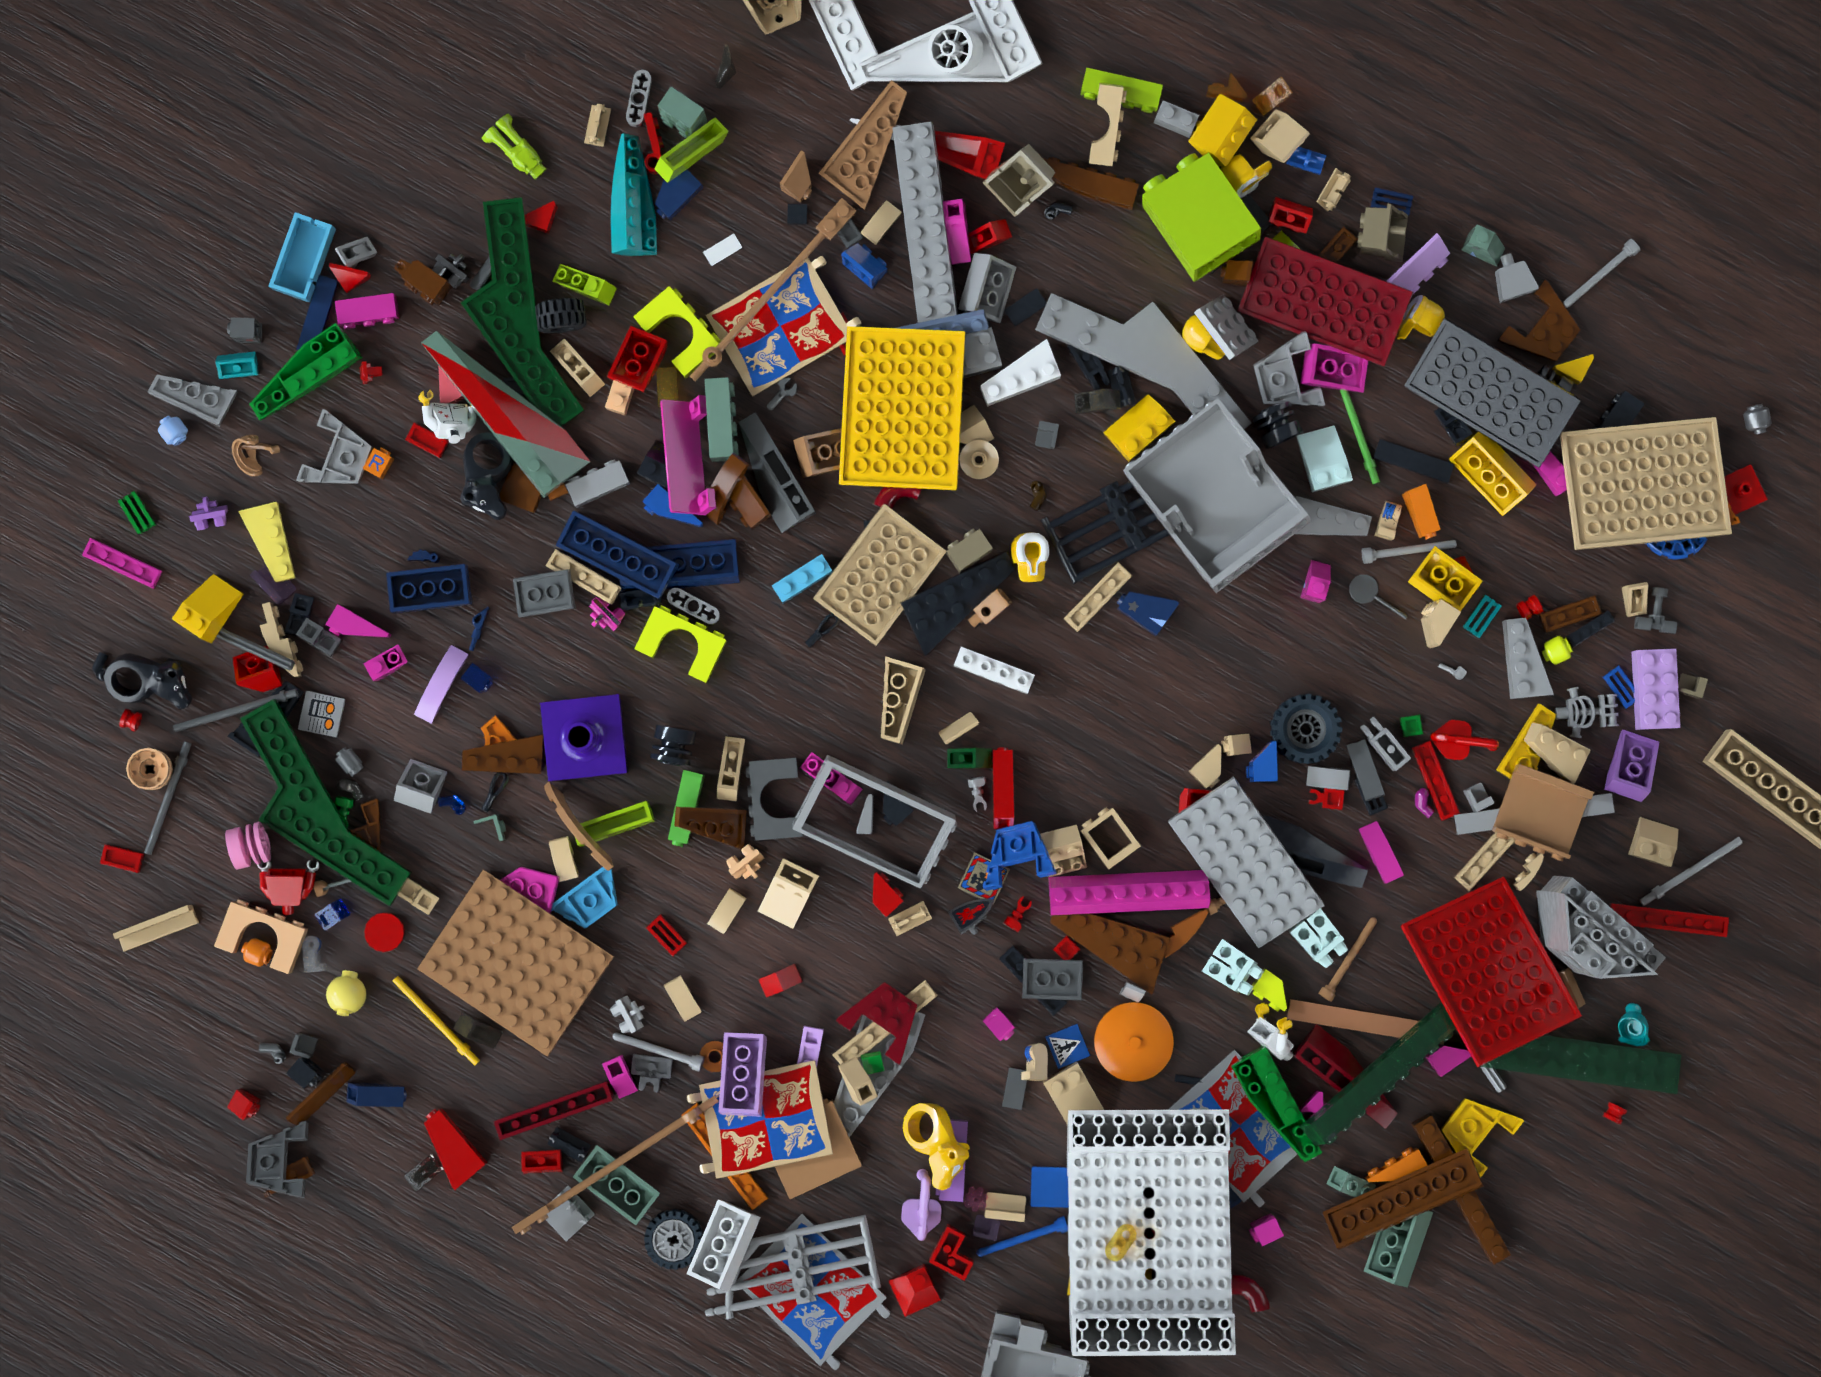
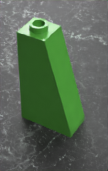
[668,770,705,847]

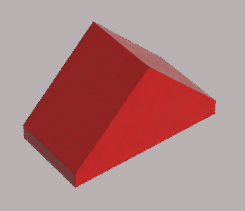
[525,201,558,234]
[758,964,803,998]

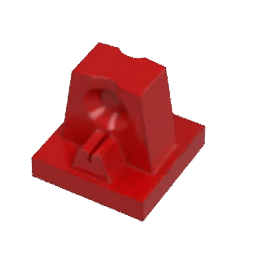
[359,361,382,384]

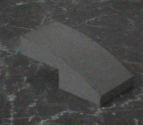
[296,618,342,657]

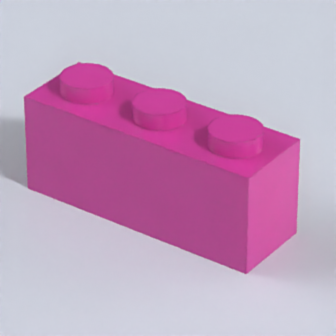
[335,293,399,329]

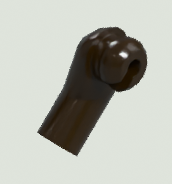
[1030,481,1047,511]

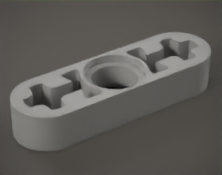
[626,70,652,127]
[667,588,720,625]

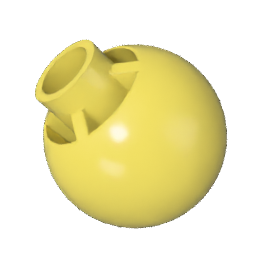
[326,970,366,1016]

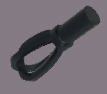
[805,613,840,648]
[481,772,509,812]

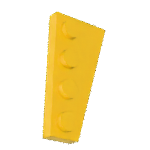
[1496,704,1556,779]

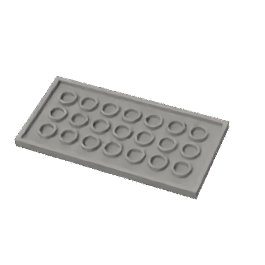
[1168,777,1324,948]

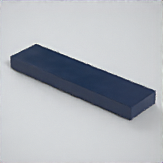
[296,275,339,351]

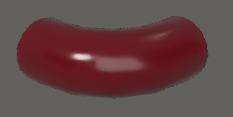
[874,487,921,509]
[1231,1275,1270,1312]

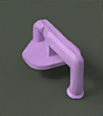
[901,1169,941,1241]

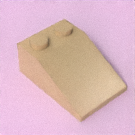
[1043,1062,1104,1125]

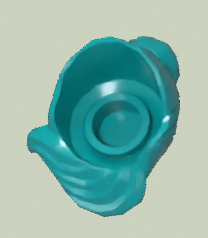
[1618,1003,1650,1046]

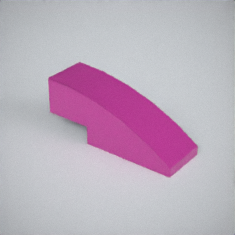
[1359,821,1404,883]

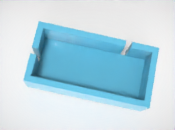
[269,212,336,303]

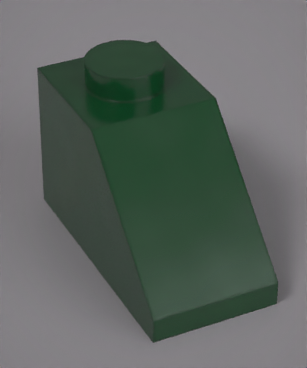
[947,748,992,768]

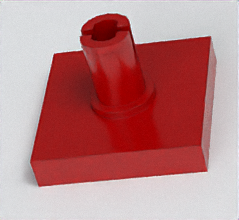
[1724,464,1768,515]

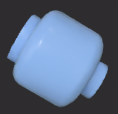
[158,416,188,446]

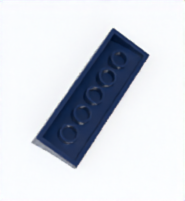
[555,510,680,599]
[620,539,740,592]

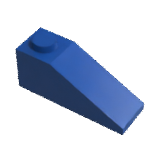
[642,484,703,527]

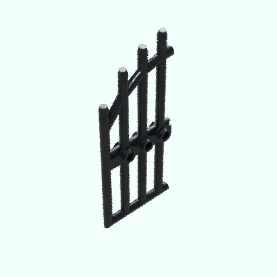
[1041,481,1170,585]

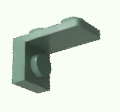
[1326,1166,1376,1197]

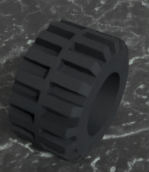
[535,298,587,333]

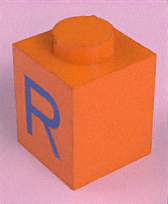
[363,447,394,480]

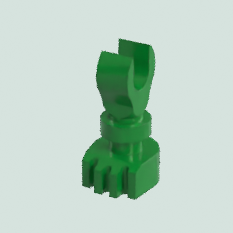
[335,796,354,828]

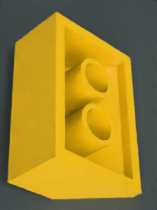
[1188,94,1257,167]
[1103,394,1175,462]
[1408,546,1483,611]

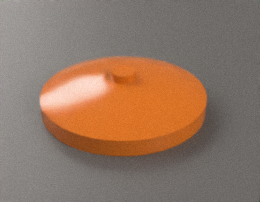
[1094,1002,1174,1082]

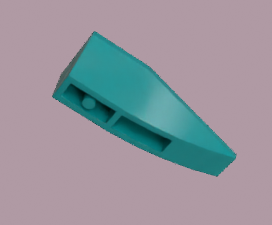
[611,133,657,256]

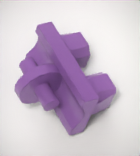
[189,496,228,530]

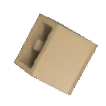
[1250,109,1310,163]
[1040,825,1087,877]

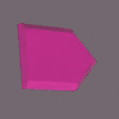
[500,867,559,914]

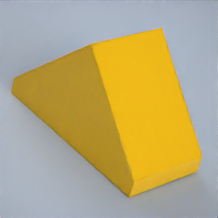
[1552,354,1594,385]

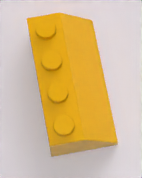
[1449,431,1536,516]

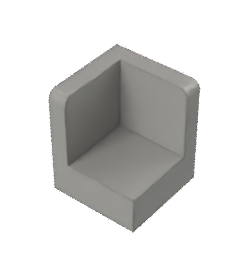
[1463,783,1494,812]

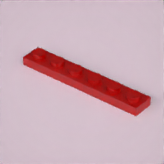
[1609,903,1729,937]

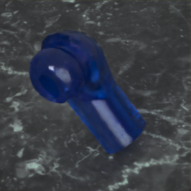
[438,796,466,815]

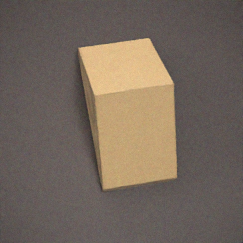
[1622,582,1648,617]

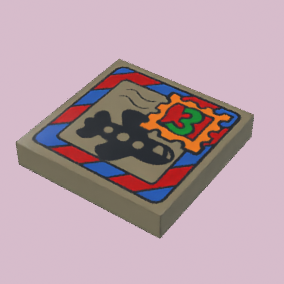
[958,852,1010,905]

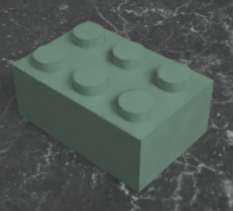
[658,87,707,138]

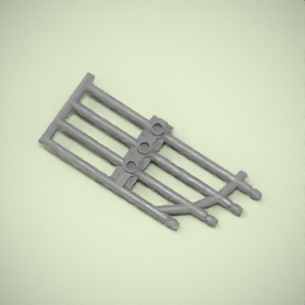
[705,1215,881,1319]

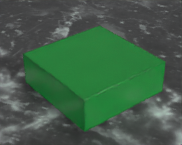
[1400,715,1423,737]
[861,1051,884,1075]

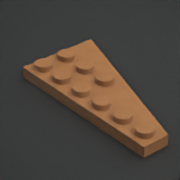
[819,80,907,210]

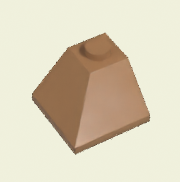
[780,150,812,203]

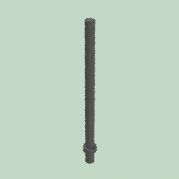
[173,689,298,732]

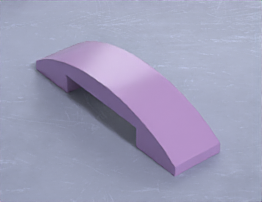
[414,645,469,724]
[797,1025,824,1067]

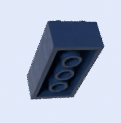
[386,564,472,613]

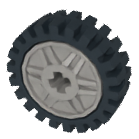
[644,1209,703,1270]

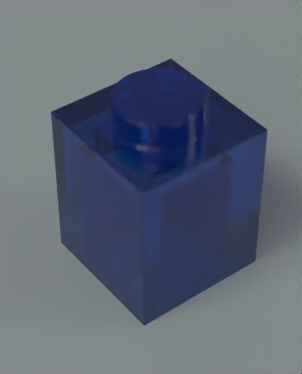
[460,663,493,693]

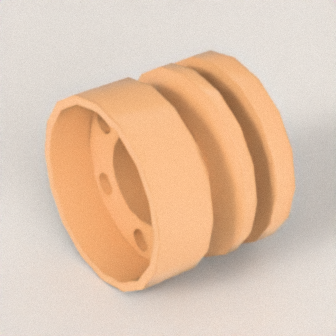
[126,748,173,790]

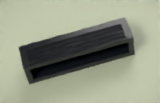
[1565,611,1615,647]

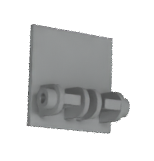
[546,1185,595,1241]

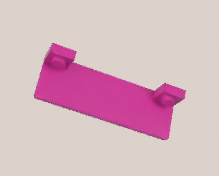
[660,395,716,515]

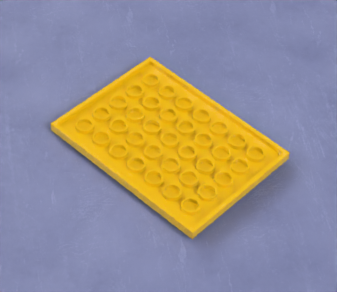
[839,326,966,490]

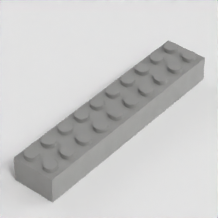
[892,122,958,323]

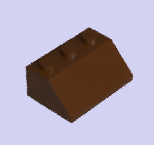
[729,476,771,529]

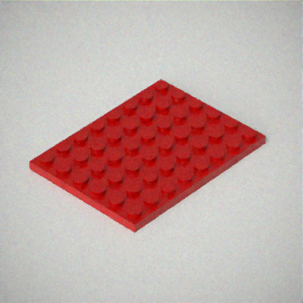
[1400,877,1582,1068]

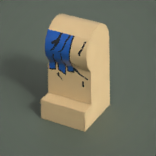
[1374,501,1402,541]
[1021,1043,1048,1081]

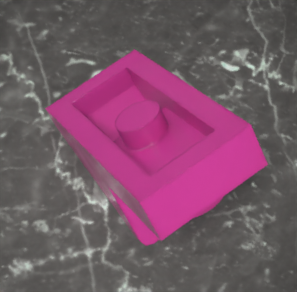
[1299,1090,1323,1132]

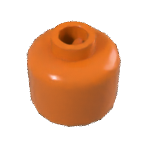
[241,938,273,967]

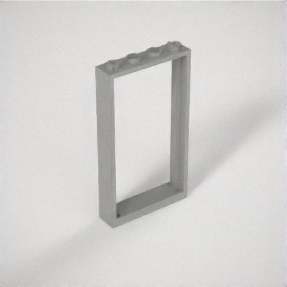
[792,755,957,889]

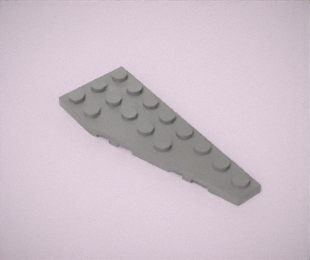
[834,1012,925,1138]

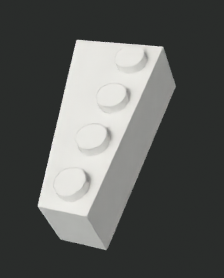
[980,339,1061,407]

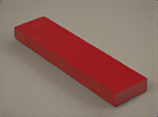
[1411,741,1460,821]

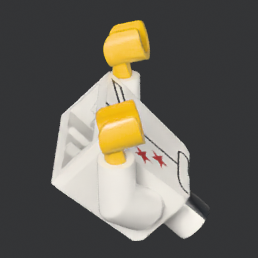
[419,390,477,444]
[1247,1003,1294,1061]

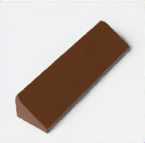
[286,1062,356,1126]

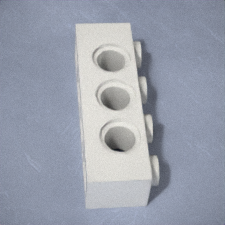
[954,647,1035,694]

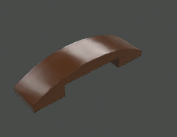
[705,453,749,525]

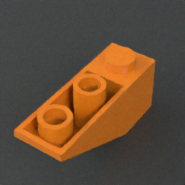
[1365,1147,1428,1182]

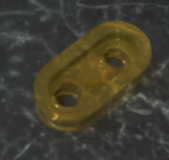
[1105,1224,1137,1262]

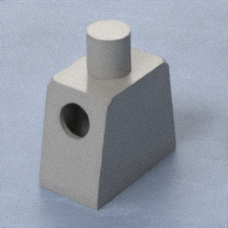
[1495,253,1539,303]

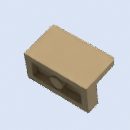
[984,1192,1026,1222]

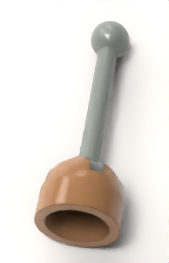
[314,879,352,897]

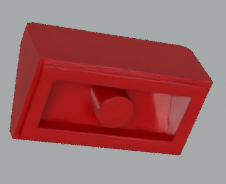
[521,1150,563,1174]

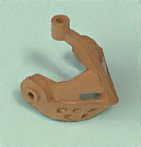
[232,435,280,476]

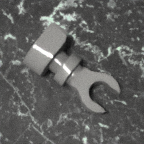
[968,776,987,812]

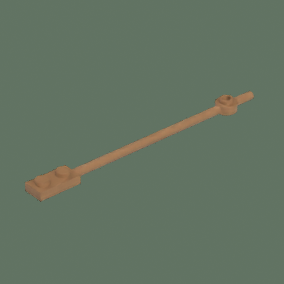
[690,198,856,382]
[512,1095,719,1235]

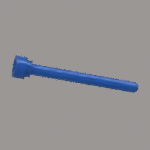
[977,1216,1068,1257]

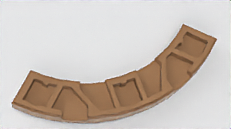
[544,782,614,871]

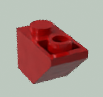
[873,872,904,917]
[227,1088,261,1120]

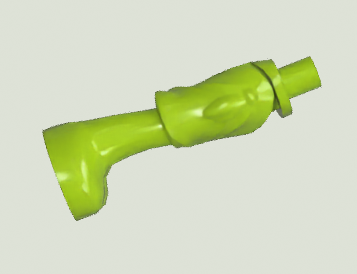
[482,113,546,180]

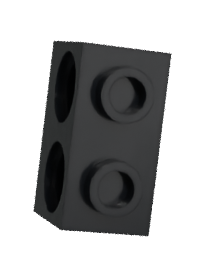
[286,1057,324,1089]

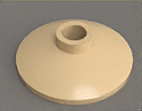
[960,440,999,479]

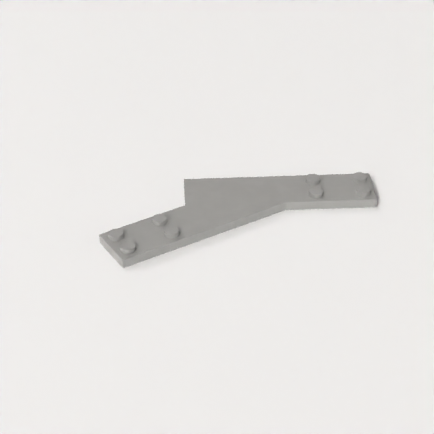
[1035,293,1251,429]

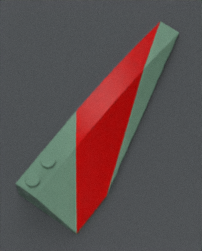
[421,331,590,498]

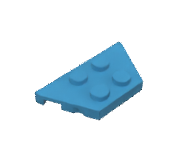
[551,867,618,929]

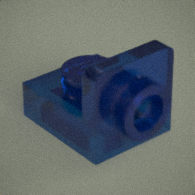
[314,899,350,931]

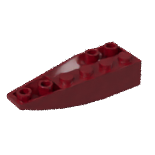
[1293,1024,1398,1129]

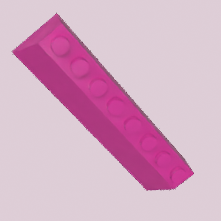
[1048,870,1210,915]

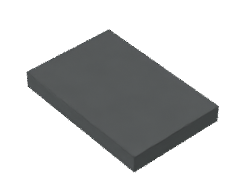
[513,569,576,618]
[1022,958,1083,1000]

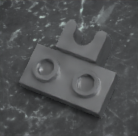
[631,1054,673,1093]

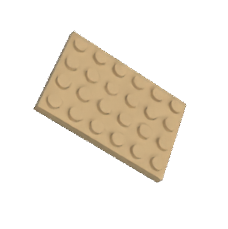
[813,504,947,646]

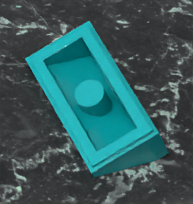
[215,352,258,379]

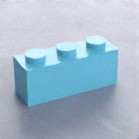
[772,554,833,603]

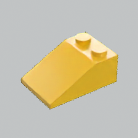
[172,574,244,644]

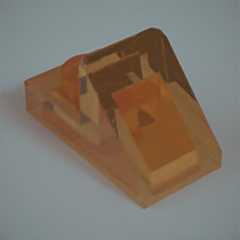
[1206,73,1247,102]
[1252,77,1293,116]

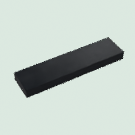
[1373,439,1454,483]
[999,945,1068,1016]

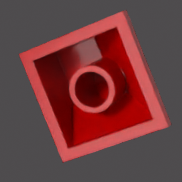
[232,645,282,692]
[888,1264,941,1317]

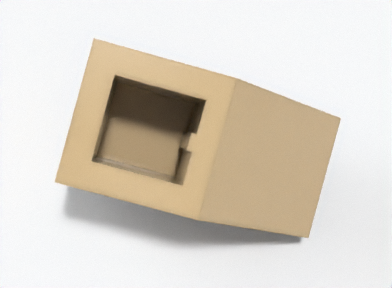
[1221,734,1252,756]
[838,1057,878,1106]

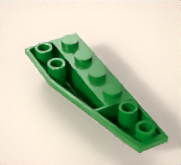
[249,323,363,421]
[1231,1046,1322,1162]

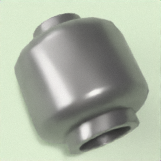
[1743,404,1772,434]

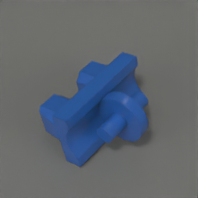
[1286,147,1326,175]

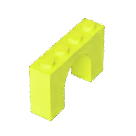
[633,286,721,378]
[635,605,727,683]

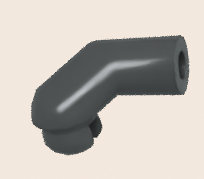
[259,1043,286,1064]

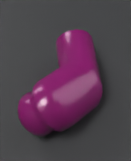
[1415,788,1434,818]

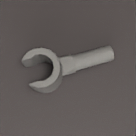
[1438,663,1467,680]

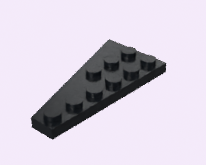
[900,551,1015,656]

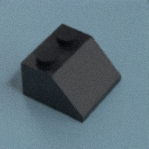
[637,440,668,490]

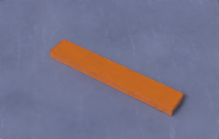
[681,1103,768,1210]

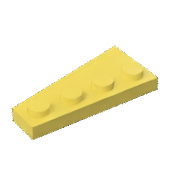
[238,502,296,583]

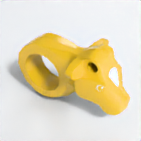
[903,1103,970,1190]

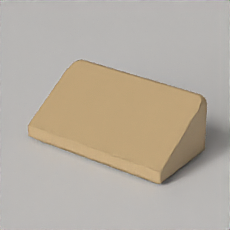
[939,712,979,745]

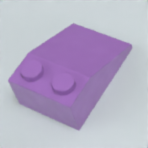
[1604,730,1659,802]

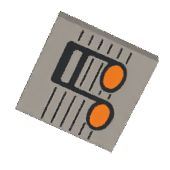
[298,691,346,738]

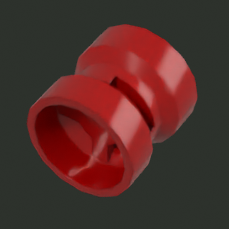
[1516,595,1543,620]

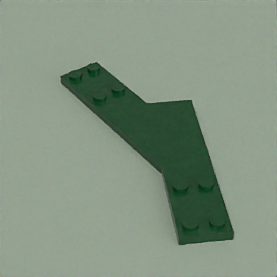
[461,197,584,426]
[240,699,412,906]

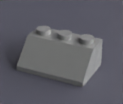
[958,253,1016,323]

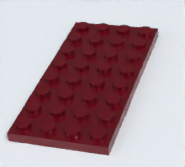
[1238,237,1413,366]

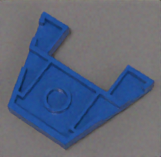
[983,821,1056,891]

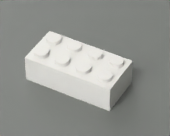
[687,1200,761,1291]

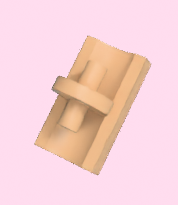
[726,844,764,880]

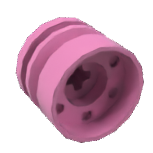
[225,822,271,870]

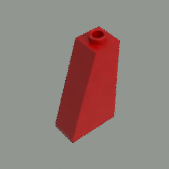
[993,747,1014,829]
[424,1108,488,1190]

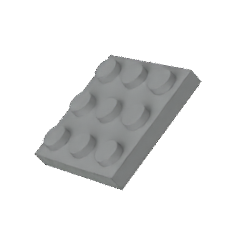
[1194,294,1258,360]

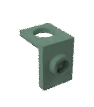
[473,814,506,841]

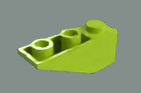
[552,264,617,306]

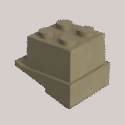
[983,144,1055,217]
[1357,203,1408,262]

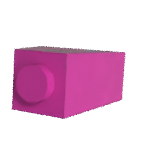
[1301,560,1331,603]

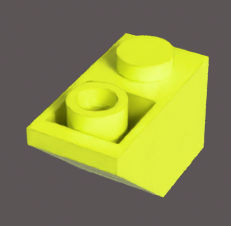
[1252,968,1287,1012]

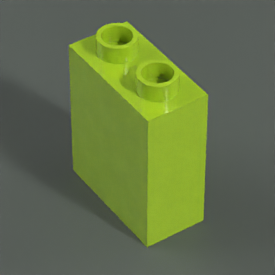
[1142,152,1261,282]

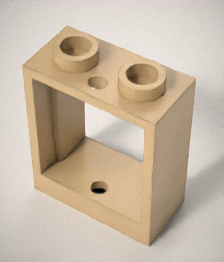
[1080,807,1141,869]

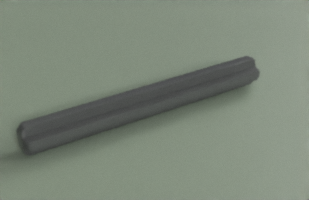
[216,628,295,670]

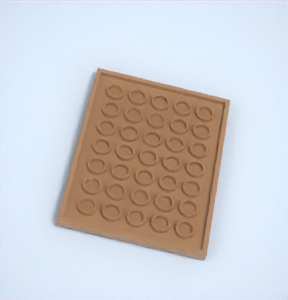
[417,870,614,1056]

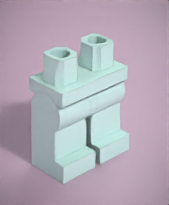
[1289,908,1348,968]
[1202,939,1264,996]

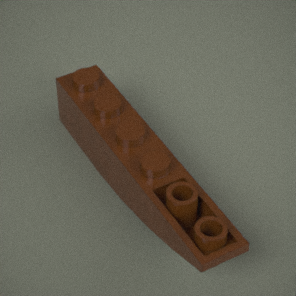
[1038,153,1139,210]

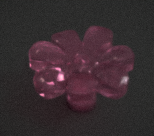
[963,1186,988,1212]

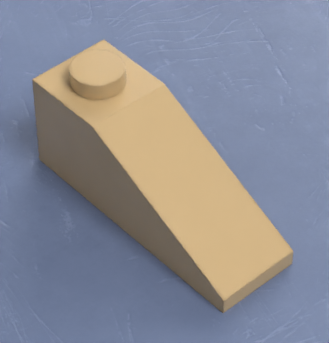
[550,339,605,397]
[717,736,745,801]

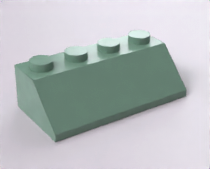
[573,1145,660,1225]
[1364,1210,1433,1288]

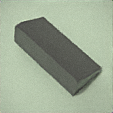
[469,257,492,291]

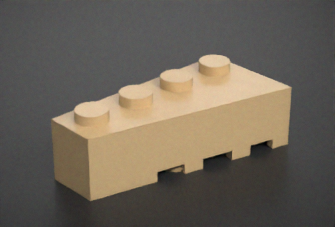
[881,656,925,745]

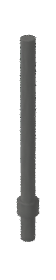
[144,741,192,855]

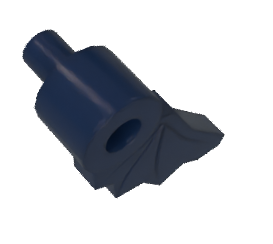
[408,550,440,563]

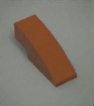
[1164,908,1208,958]

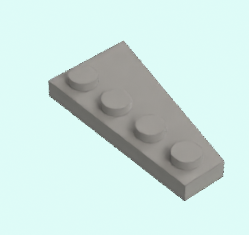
[148,375,238,427]

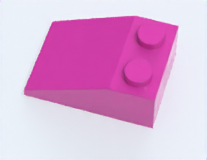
[1300,344,1368,393]

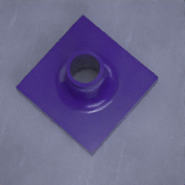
[540,694,628,781]

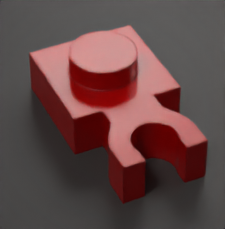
[1308,788,1344,810]

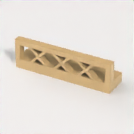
[113,905,199,952]

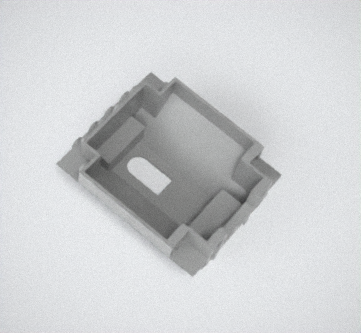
[1536,876,1666,979]

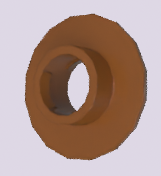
[700,1041,723,1072]

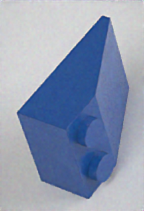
[841,243,888,289]

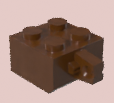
[394,259,452,306]

